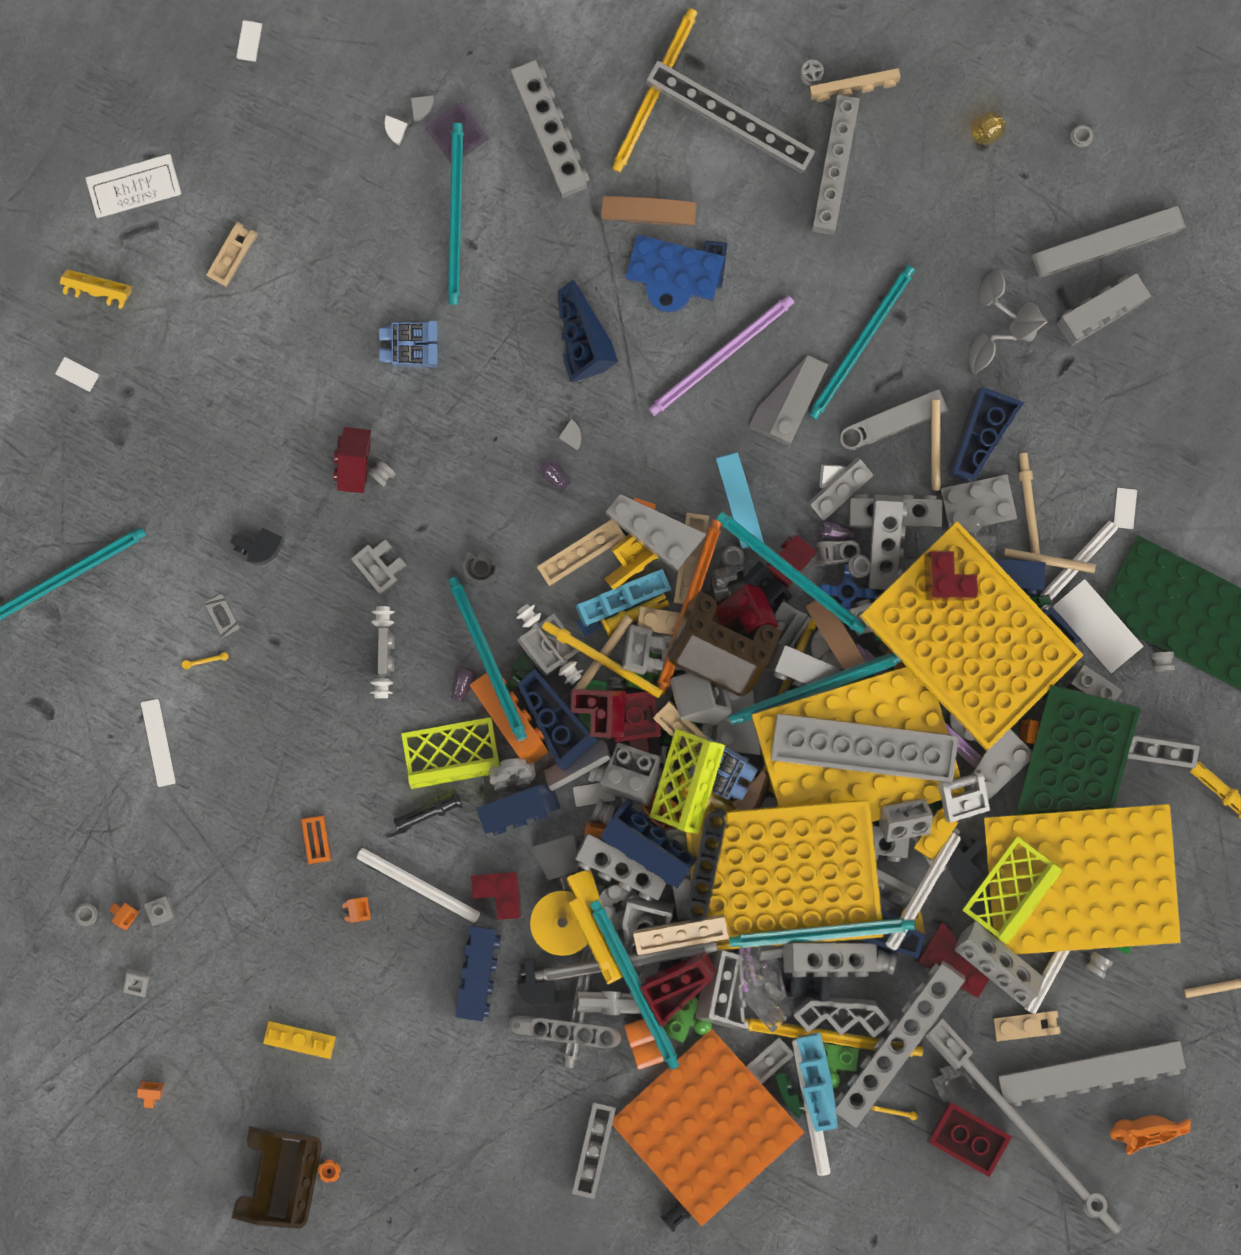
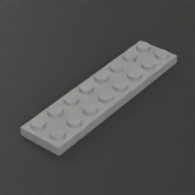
[770,713,959,782]

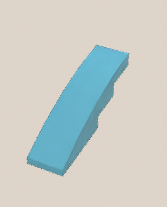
[716,452,764,549]
[575,569,672,627]
[796,1032,838,1132]

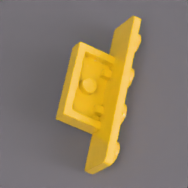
[605,534,659,589]

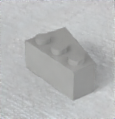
[695,950,748,1029]

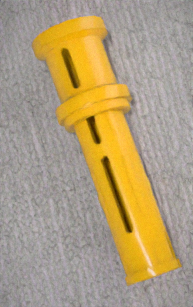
[601,593,670,638]
[1190,761,1241,819]

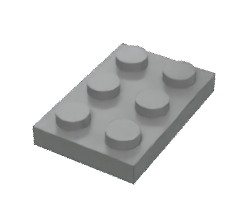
[940,474,1017,530]

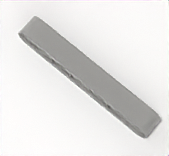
[1031,206,1186,278]

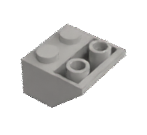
[670,673,732,726]
[601,743,660,807]

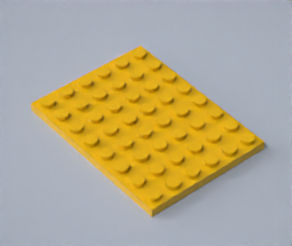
[859,521,1083,750]
[751,666,965,822]
[686,799,884,950]
[984,804,1181,954]

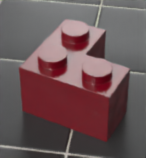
[333,427,371,493]
[766,535,817,589]
[925,551,978,601]
[715,584,779,636]
[571,689,625,738]
[471,872,521,920]

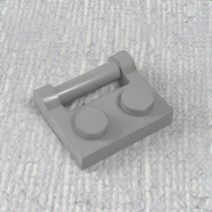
[937,770,990,823]

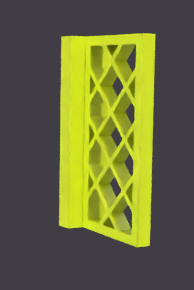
[401,717,500,789]
[650,729,725,834]
[962,836,1063,944]

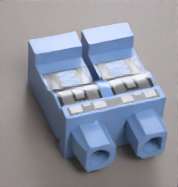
[379,321,438,368]
[689,737,758,801]

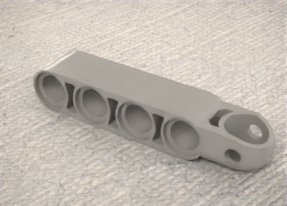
[840,389,949,450]
[508,1015,621,1048]

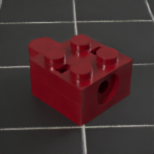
[615,691,661,754]

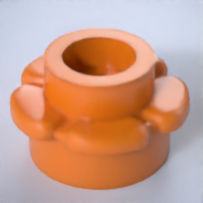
[318,1160,341,1182]

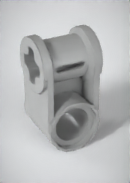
[816,541,860,566]

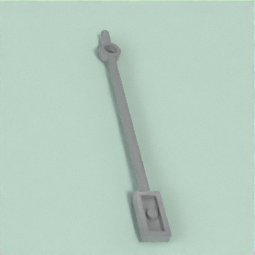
[924,1018,1121,1234]

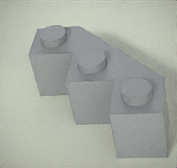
[793,997,891,1038]

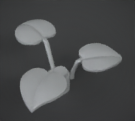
[969,269,1048,375]

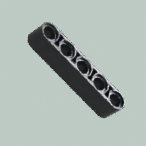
[687,808,728,922]

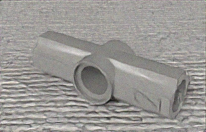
[575,991,641,1015]

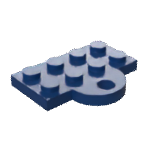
[625,235,725,313]

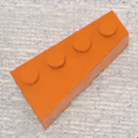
[470,673,549,764]

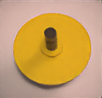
[530,891,587,956]

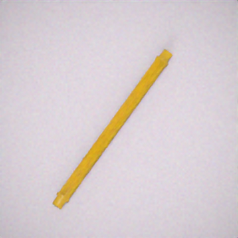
[611,8,698,173]
[745,1017,924,1057]

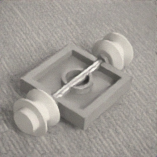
[516,604,583,685]
[370,606,395,699]

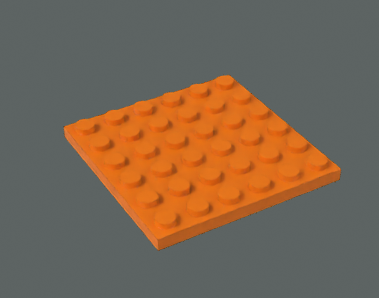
[612,1029,805,1226]

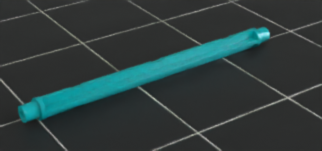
[447,123,464,305]
[808,265,915,420]
[716,511,867,634]
[0,527,146,620]
[448,577,527,741]
[729,652,901,725]
[589,900,680,1070]
[729,918,915,948]

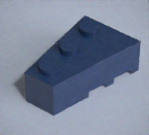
[476,784,561,836]

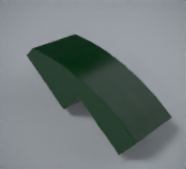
[775,1072,805,1118]

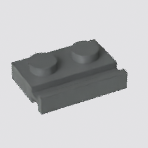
[774,599,811,648]

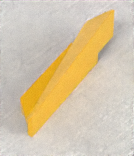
[566,870,623,984]

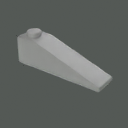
[749,355,828,447]
[622,899,675,992]

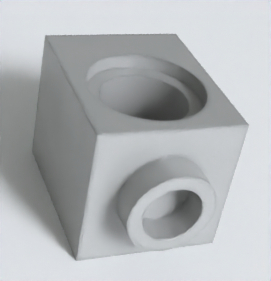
[144,896,177,926]

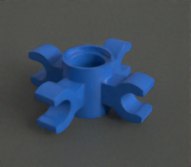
[820,564,875,611]

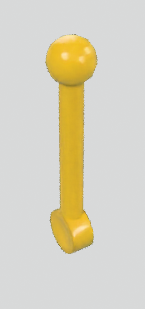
[182,652,229,669]
[870,1105,918,1120]

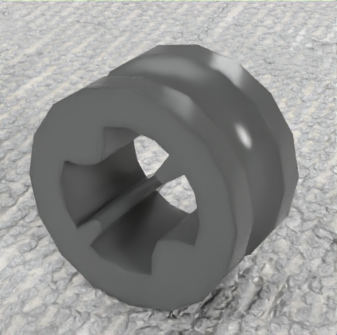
[607,677,628,690]

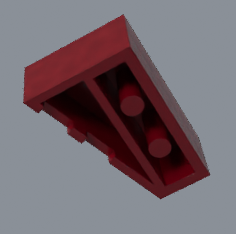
[917,922,989,998]
[640,951,716,1027]

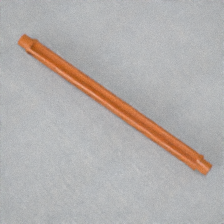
[657,519,722,695]

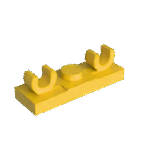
[60,269,132,309]
[263,1021,336,1059]

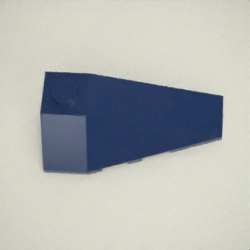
[558,280,618,382]

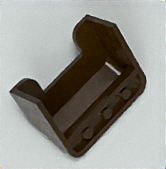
[668,591,782,696]
[232,1126,322,1229]

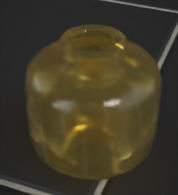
[971,112,1005,146]

